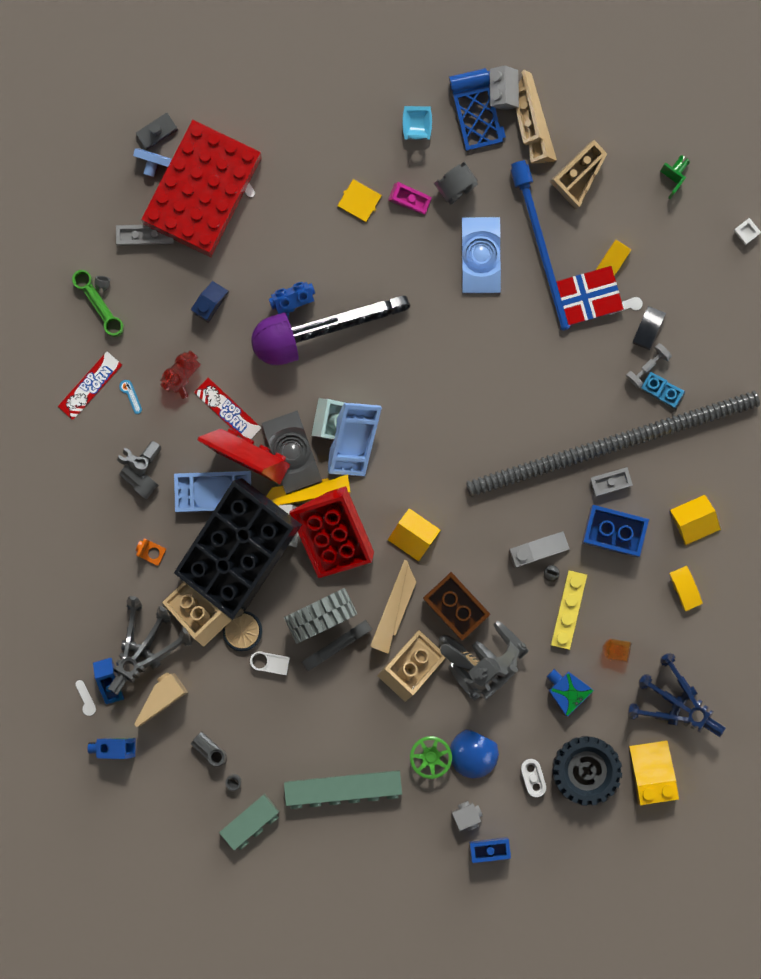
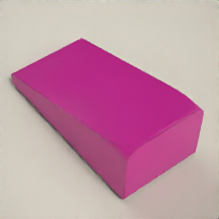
[388,182,432,215]

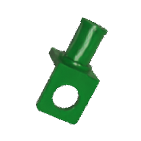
[660,155,690,199]

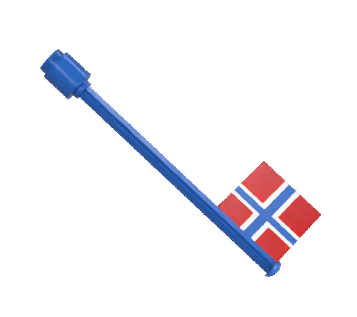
[510,160,624,331]

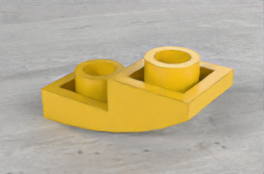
[669,566,703,611]

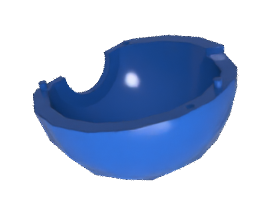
[450,729,499,779]

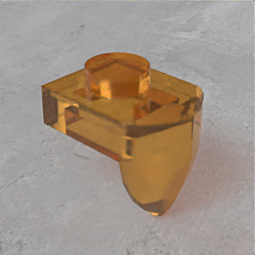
[602,639,632,662]

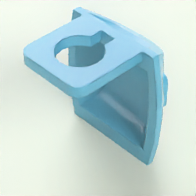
[402,106,432,140]

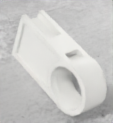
[250,651,290,675]

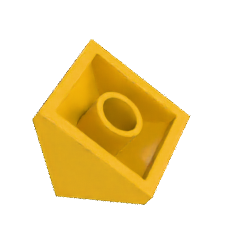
[670,495,721,545]
[388,509,441,561]

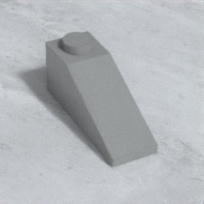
[509,531,569,568]

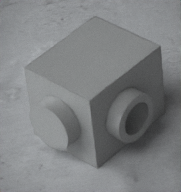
[452,801,483,831]

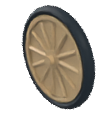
[222,611,262,651]

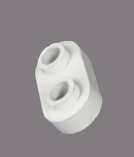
[521,759,546,797]

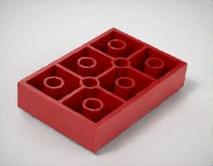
[141,119,262,257]

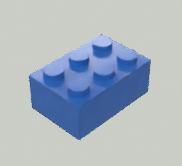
[582,505,649,558]

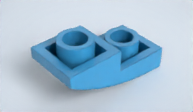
[641,372,685,409]

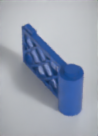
[449,68,506,151]

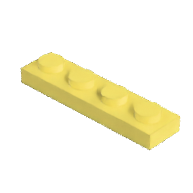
[551,570,587,650]

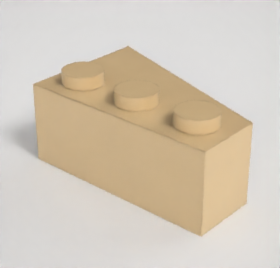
[549,140,607,209]

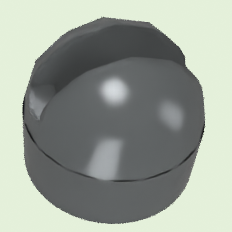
[95,276,110,291]
[544,565,560,581]
[225,774,242,791]

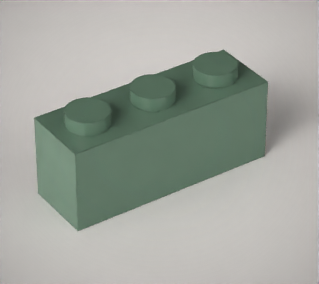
[219,794,279,850]

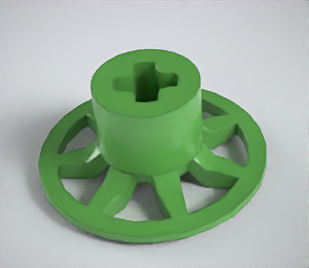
[410,736,452,779]

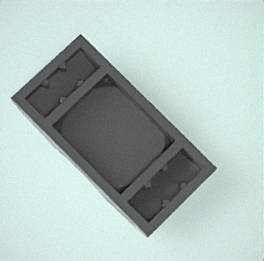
[262,410,322,494]

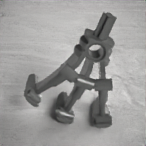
[108,596,193,695]
[449,621,529,701]

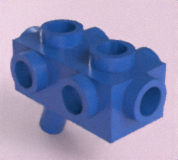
[269,282,315,320]

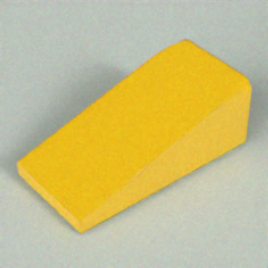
[596,239,631,276]

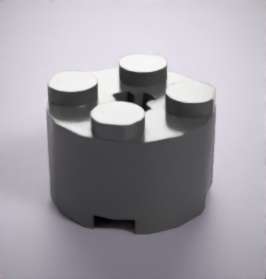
[434,161,478,205]

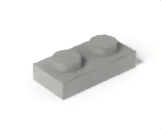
[590,467,633,497]

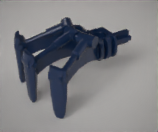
[628,653,726,737]

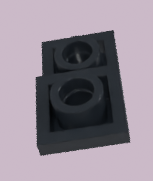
[632,306,666,350]

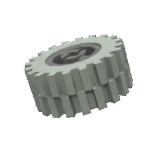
[284,588,357,644]

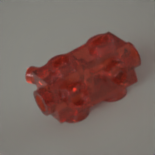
[160,350,201,399]

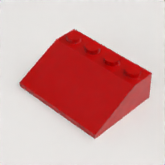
[197,429,291,485]
[289,486,374,578]

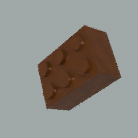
[423,572,491,641]

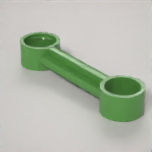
[72,270,124,337]

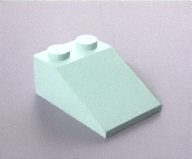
[311,398,344,440]

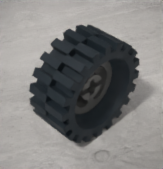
[552,736,622,806]

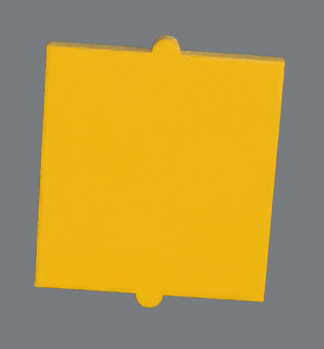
[337,179,382,222]

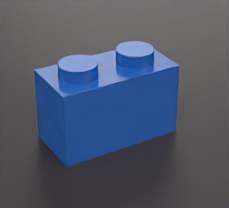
[469,837,511,863]

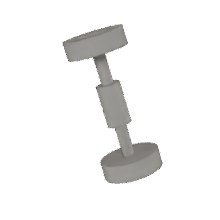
[626,343,672,389]

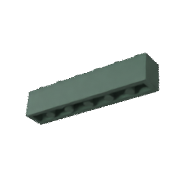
[284,770,402,809]

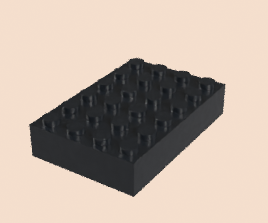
[174,478,302,620]

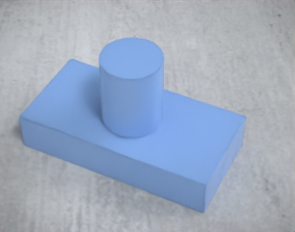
[133,148,172,177]

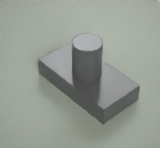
[136,113,178,150]

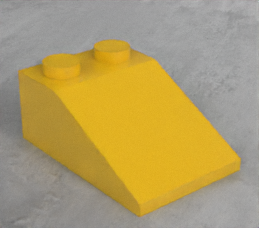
[629,740,679,805]

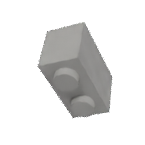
[490,66,519,110]

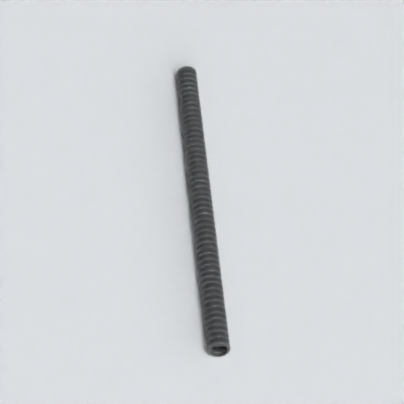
[466,391,760,497]

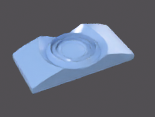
[462,217,501,293]
[328,403,382,476]
[174,471,251,512]

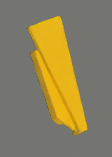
[266,475,351,506]

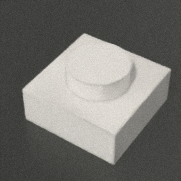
[734,218,761,245]

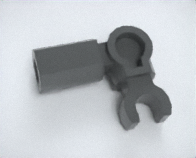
[117,441,161,475]

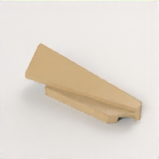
[516,70,557,164]
[370,560,416,654]

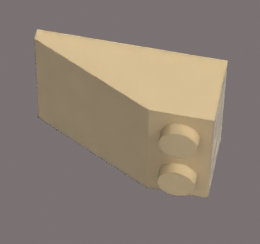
[162,582,231,647]
[377,630,445,702]
[135,673,188,727]

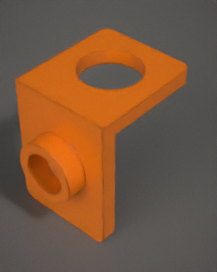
[135,538,166,565]

